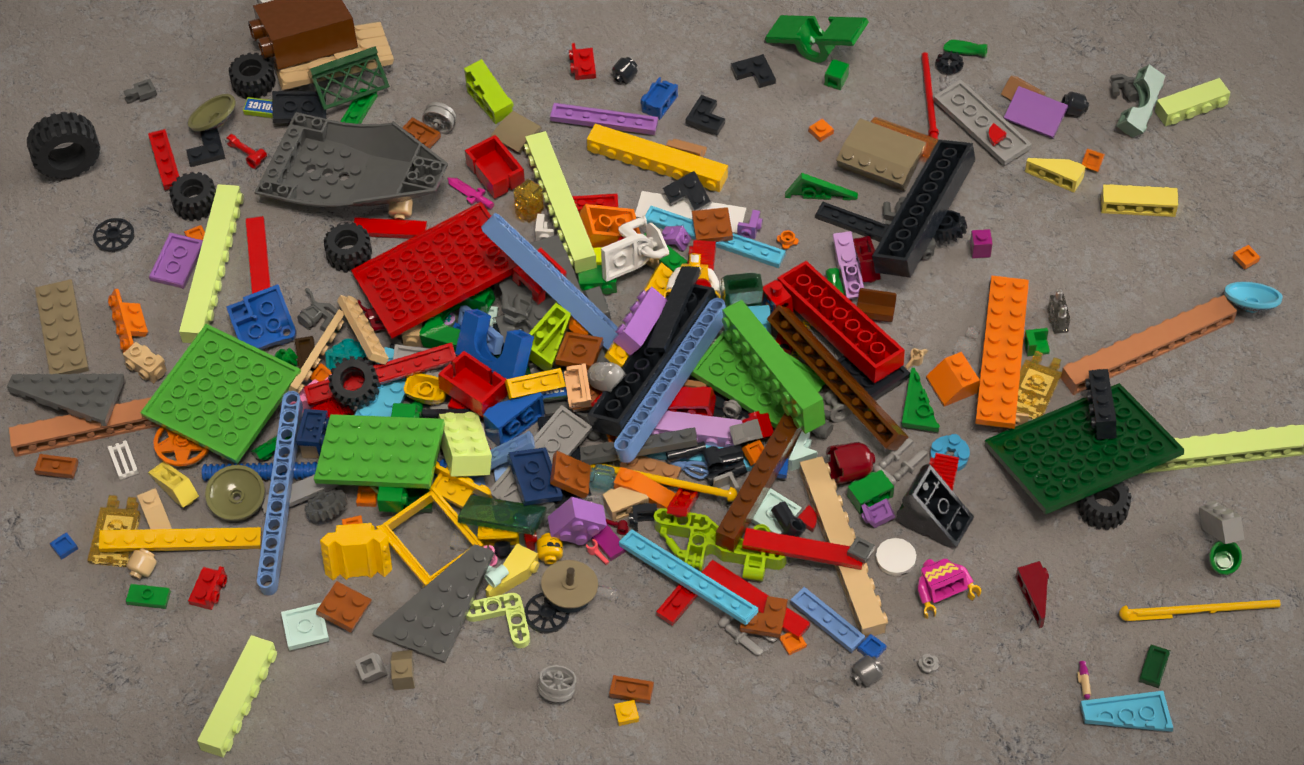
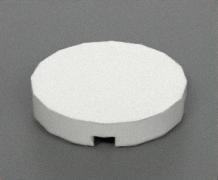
[876,538,916,576]

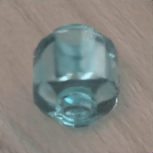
[590,464,617,491]

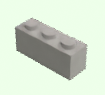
[1199,501,1244,544]

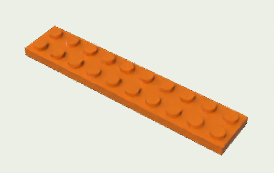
[975,275,1029,429]

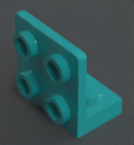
[325,338,367,370]

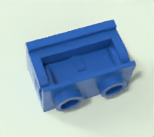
[641,77,678,120]

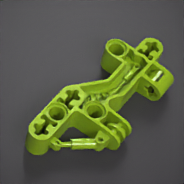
[654,508,787,582]

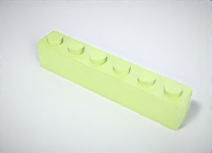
[197,635,277,758]

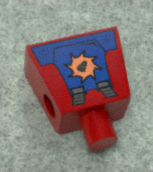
[758,280,794,314]

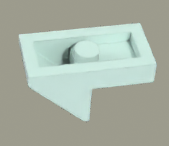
[788,431,818,471]

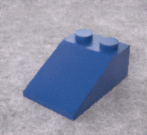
[483,392,545,446]

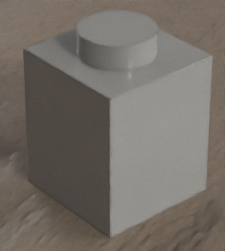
[355,652,387,683]

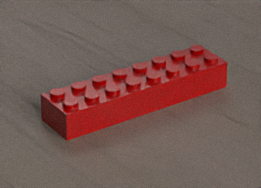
[777,261,905,383]

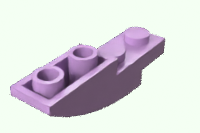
[832,231,864,299]

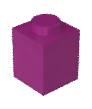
[970,229,993,258]

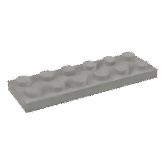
[933,80,1032,166]
[490,405,593,516]

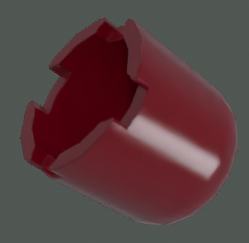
[826,442,875,485]

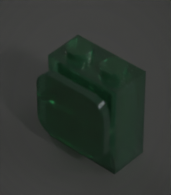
[720,273,763,307]

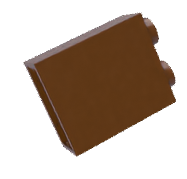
[248,0,358,70]

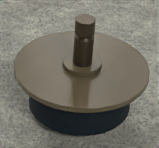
[541,560,598,613]

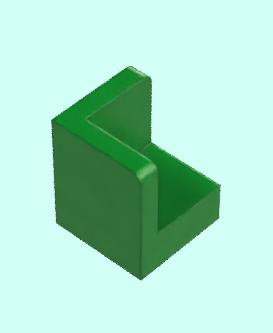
[824,59,849,91]
[1024,328,1050,357]

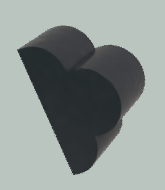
[897,464,974,548]

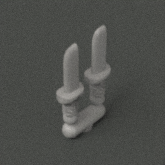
[873,439,928,485]
[718,613,778,655]

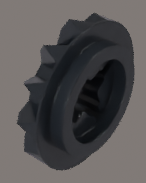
[936,50,964,74]

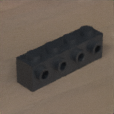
[1085,369,1117,440]

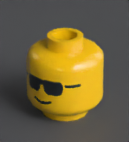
[536,533,563,564]

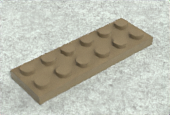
[35,279,89,374]

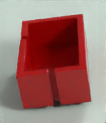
[465,135,525,199]
[438,351,508,418]

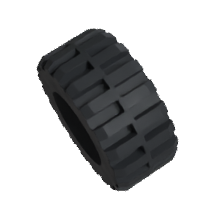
[27,112,100,179]

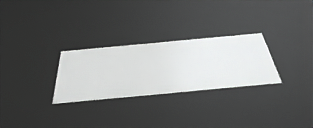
[635,191,746,233]

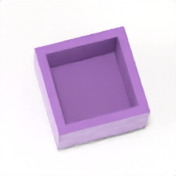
[548,497,607,545]

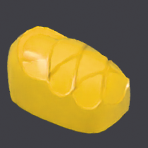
[404,374,447,405]

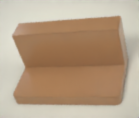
[1001,75,1046,100]
[666,139,707,158]

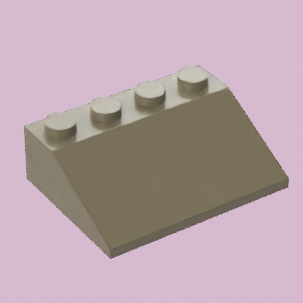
[836,118,926,191]

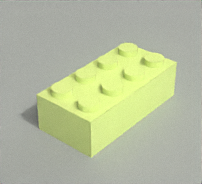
[439,412,492,477]

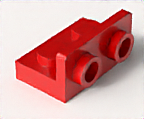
[569,43,596,80]
[188,566,228,610]

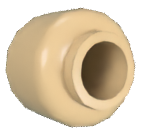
[388,200,413,220]
[126,548,157,579]

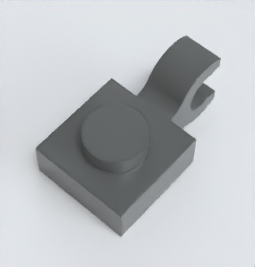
[123,79,157,104]

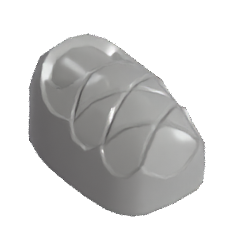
[587,362,626,391]

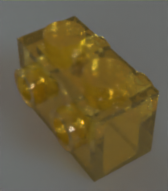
[513,179,544,223]

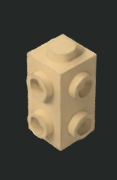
[123,342,167,384]

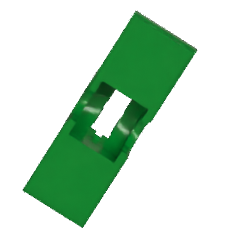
[764,15,869,63]

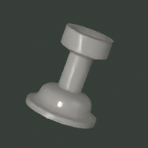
[824,390,852,422]

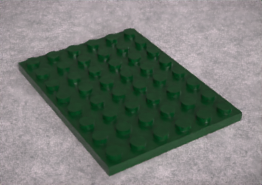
[985,383,1184,514]

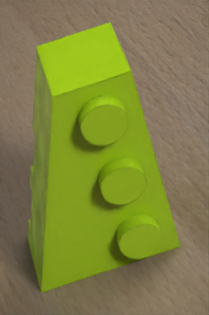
[529,303,571,371]

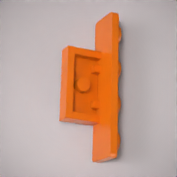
[108,289,148,353]

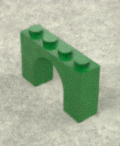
[419,287,495,351]

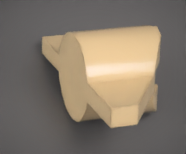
[905,348,928,370]

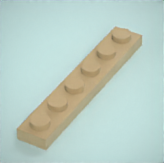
[337,295,389,365]
[289,309,345,394]

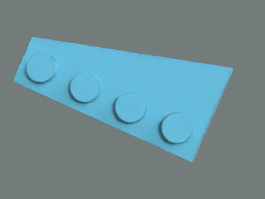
[1080,691,1173,732]

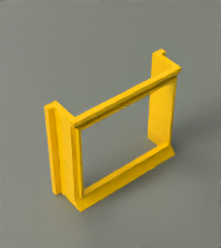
[376,487,483,588]

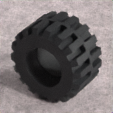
[229,53,276,99]
[169,172,216,221]
[323,222,372,272]
[328,356,380,409]
[1078,481,1132,530]

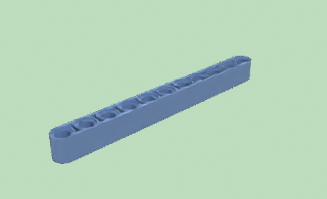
[481,213,629,357]
[614,298,726,463]
[257,391,303,596]

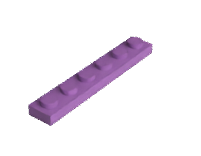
[550,103,658,135]

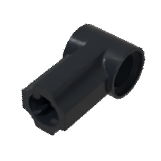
[702,445,744,472]
[771,501,806,537]

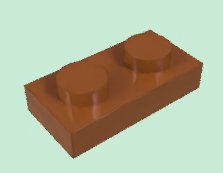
[34,454,79,479]
[609,675,654,704]

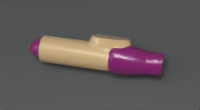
[1077,661,1091,699]

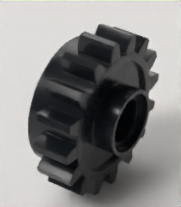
[933,210,967,244]

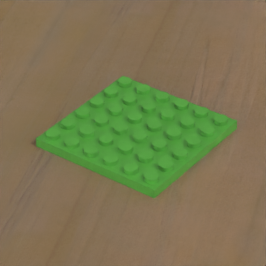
[140,324,301,464]

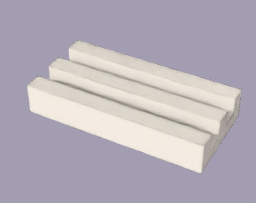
[108,440,138,480]

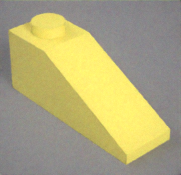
[1025,158,1086,193]
[148,462,199,507]
[485,544,540,598]

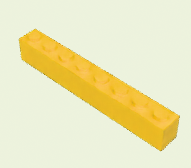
[587,124,728,192]

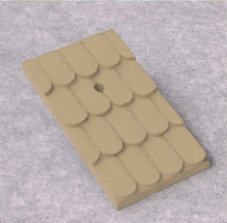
[274,22,394,90]

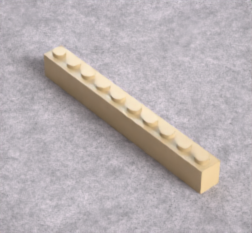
[799,456,888,638]

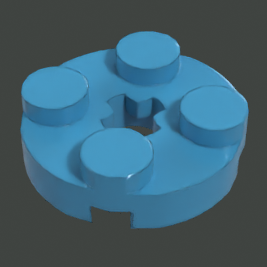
[930,434,970,471]

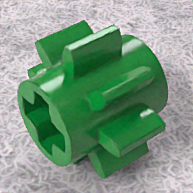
[274,348,298,367]

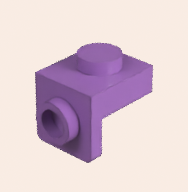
[737,210,763,239]
[662,226,691,251]
[861,499,896,528]

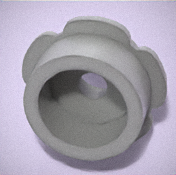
[723,399,741,417]
[918,654,939,674]

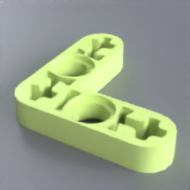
[466,593,530,648]

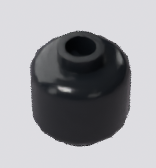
[612,57,638,83]
[1061,91,1089,117]

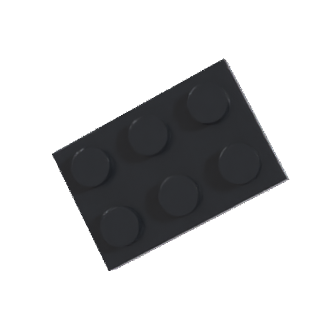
[272,91,327,123]

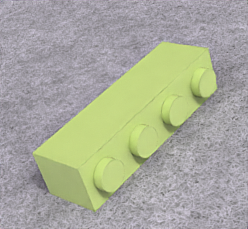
[1155,78,1230,126]

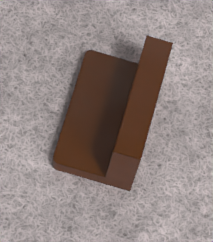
[857,288,897,322]

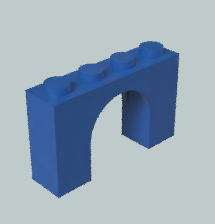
[455,309,534,379]

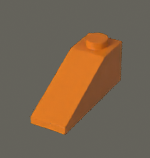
[614,467,676,509]

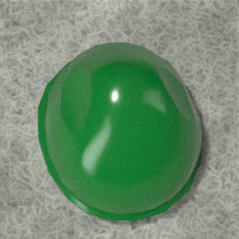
[1209,541,1242,575]

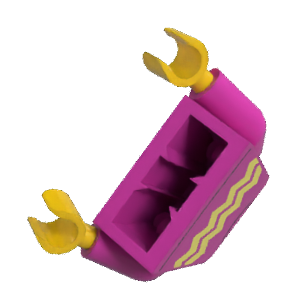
[918,559,981,619]

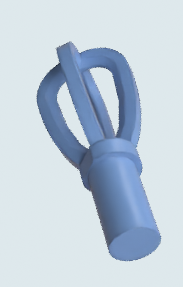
[669,460,709,479]

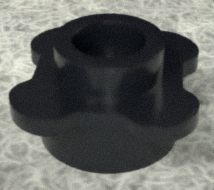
[494,540,514,557]

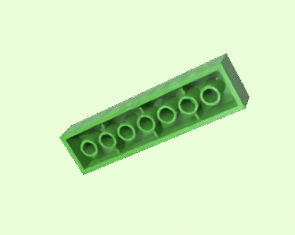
[722,300,826,434]

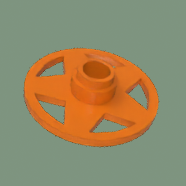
[154,426,209,466]

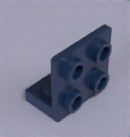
[296,409,329,456]

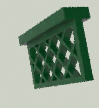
[308,46,390,110]

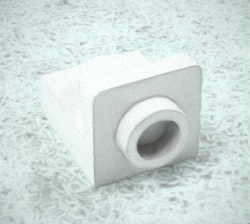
[535,214,554,241]

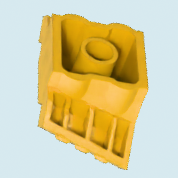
[320,523,392,581]

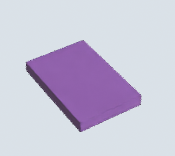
[1004,86,1068,138]
[149,233,203,289]

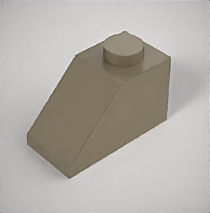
[391,650,415,690]

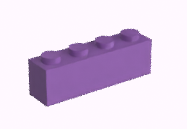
[613,287,667,356]

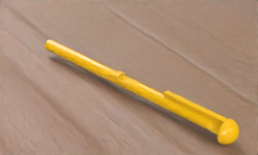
[591,463,737,502]
[1119,600,1281,621]

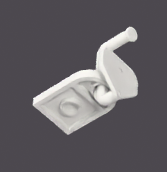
[601,216,669,282]

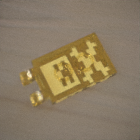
[1016,351,1062,420]
[87,495,141,567]

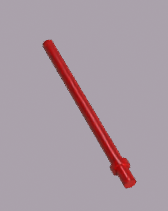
[921,52,939,145]

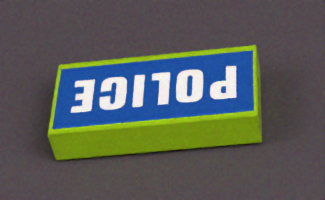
[243,97,273,118]

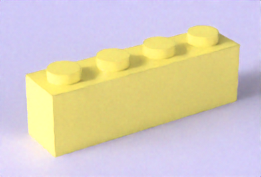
[1101,184,1178,217]

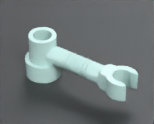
[484,564,509,588]

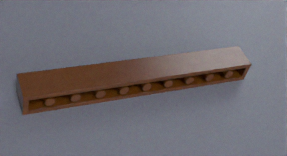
[767,305,909,451]
[715,413,802,552]

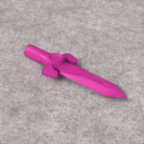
[447,177,494,209]

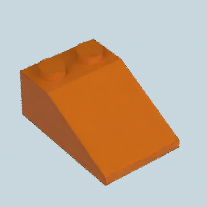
[579,204,641,248]

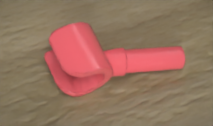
[586,539,609,565]

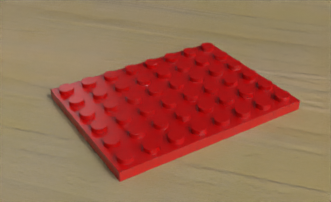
[351,202,518,339]

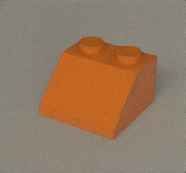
[926,352,980,407]

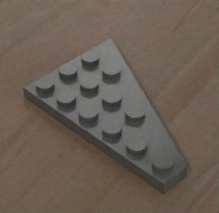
[7,373,125,426]
[372,544,494,663]

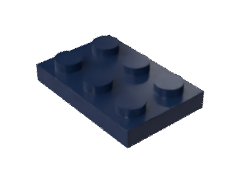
[507,447,563,506]

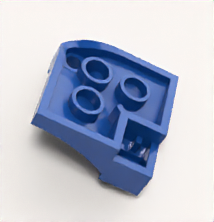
[226,284,297,350]

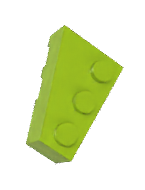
[464,59,514,124]

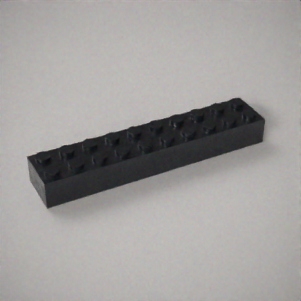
[872,139,975,278]
[587,284,717,437]

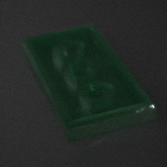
[458,495,547,535]

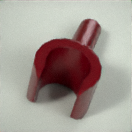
[606,519,629,535]

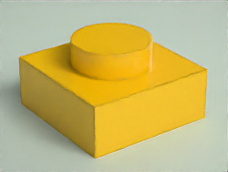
[614,700,639,726]

